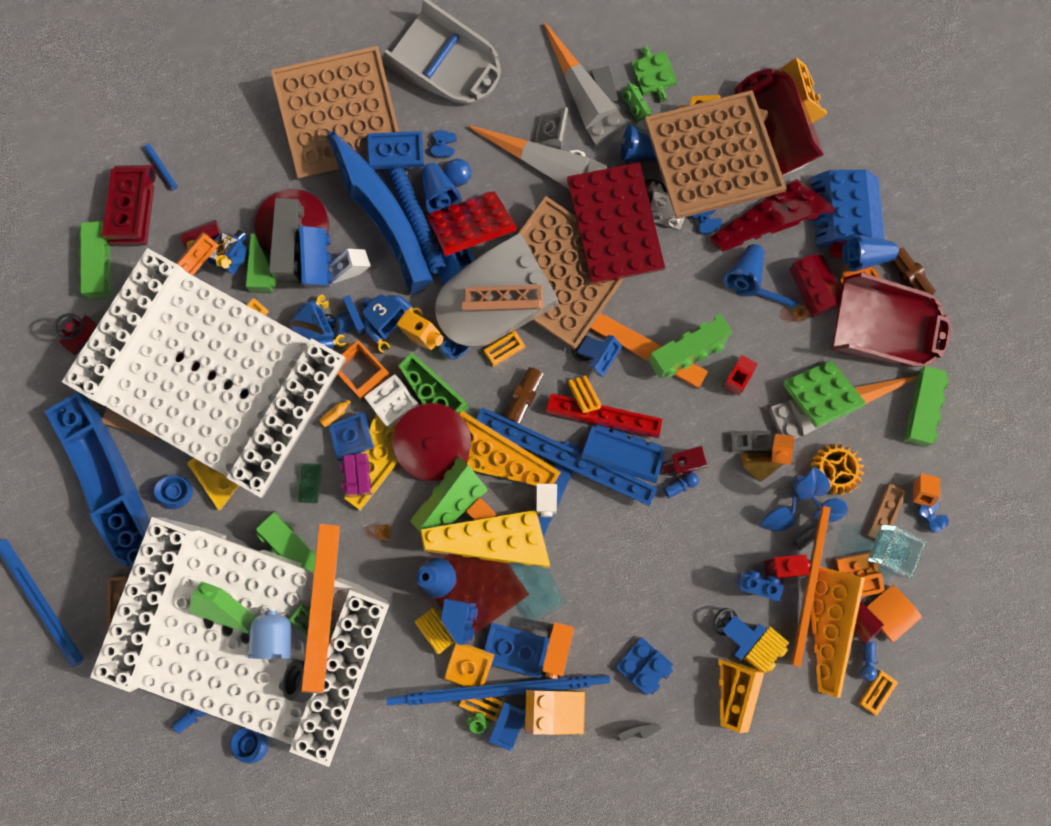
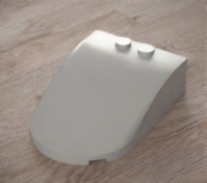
[384,0,501,104]
[435,233,559,347]

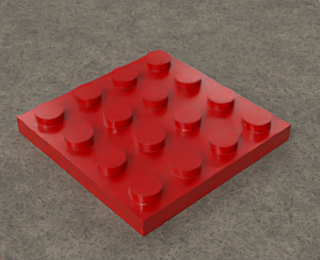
[426,191,517,256]

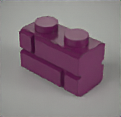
[340,453,372,498]

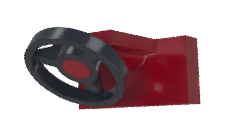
[54,313,98,356]

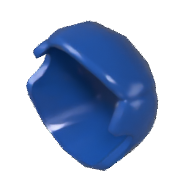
[444,158,471,187]
[438,334,469,360]

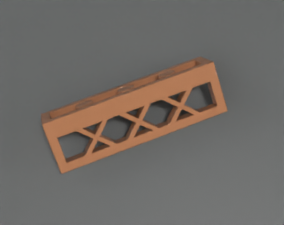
[462,285,543,311]

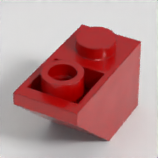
[722,354,758,396]

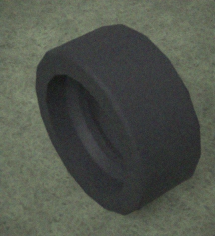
[282,660,314,703]

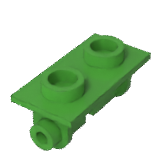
[621,82,651,123]

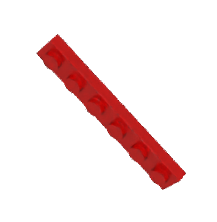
[546,393,663,439]

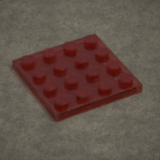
[435,554,530,635]

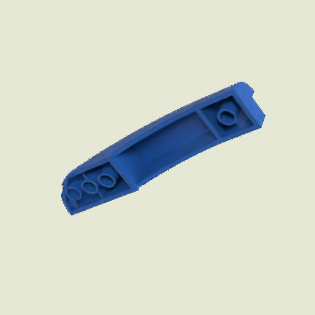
[326,131,433,295]
[44,392,150,567]

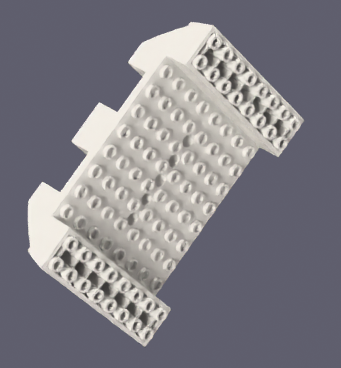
[62,248,346,498]
[90,517,389,767]

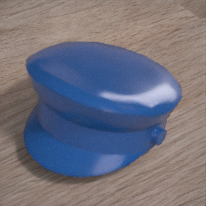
[154,475,193,509]
[231,727,268,764]

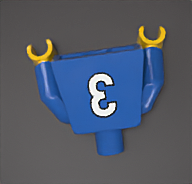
[363,294,422,354]

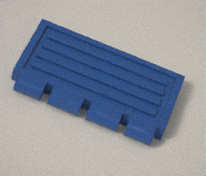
[581,425,665,484]

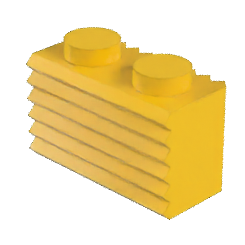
[414,607,455,655]
[743,627,789,674]

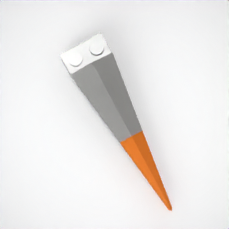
[544,23,627,146]
[469,125,607,189]
[769,376,918,440]

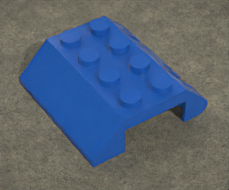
[810,169,885,248]

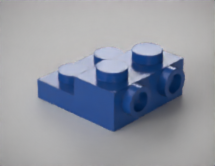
[735,569,784,602]
[615,637,673,695]

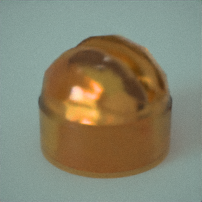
[793,305,808,322]
[375,524,392,540]

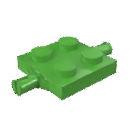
[632,46,677,102]

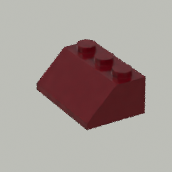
[789,255,841,318]

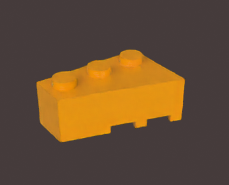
[778,58,827,123]
[718,659,764,733]

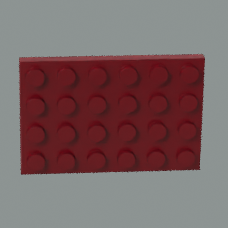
[567,162,665,285]

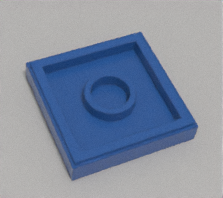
[328,412,374,461]

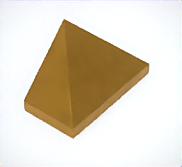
[740,452,782,482]

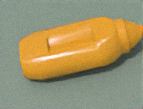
[319,400,351,427]

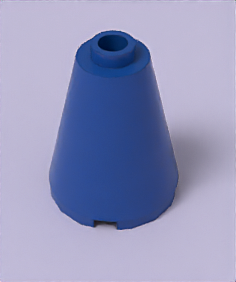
[620,125,657,162]
[422,163,461,213]
[842,234,899,272]
[724,244,765,297]
[416,557,456,598]

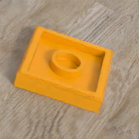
[444,643,495,687]

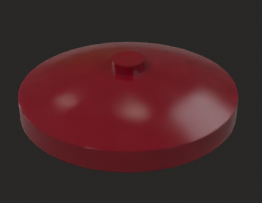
[254,189,329,259]
[393,403,471,481]

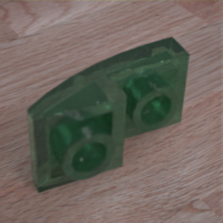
[298,463,322,503]

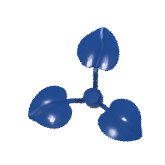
[760,466,848,531]

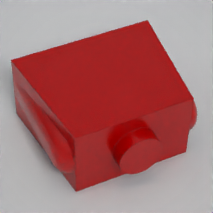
[764,554,811,579]

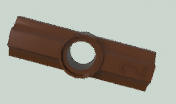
[892,247,937,295]
[504,367,544,424]

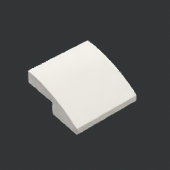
[364,374,419,429]

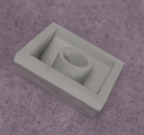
[534,107,568,150]

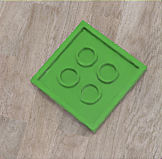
[783,360,866,428]

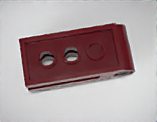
[102,165,156,246]

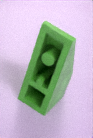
[246,234,277,293]
[189,581,256,634]

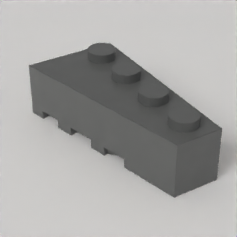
[269,198,304,283]

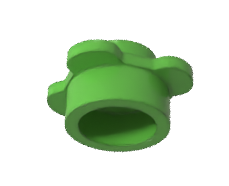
[466,712,490,734]

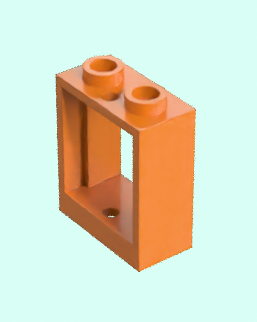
[337,340,390,402]
[542,622,574,679]

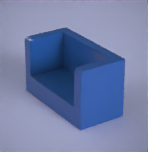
[489,702,526,751]

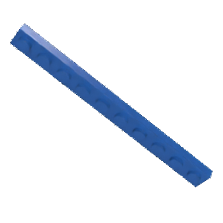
[476,407,658,506]

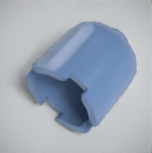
[248,611,291,659]

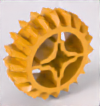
[810,443,864,496]

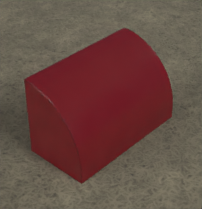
[180,220,222,249]
[854,600,884,645]

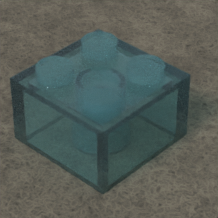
[867,524,927,579]

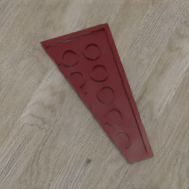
[710,178,834,252]

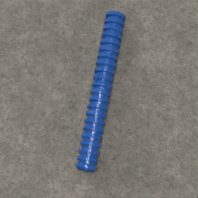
[387,168,446,273]

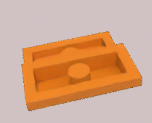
[835,551,885,597]
[867,584,922,643]

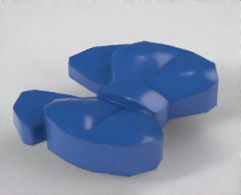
[430,130,457,158]
[692,209,722,235]
[917,503,949,533]

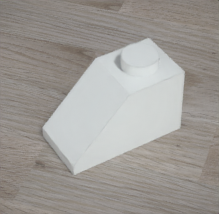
[329,249,370,283]
[537,484,557,517]

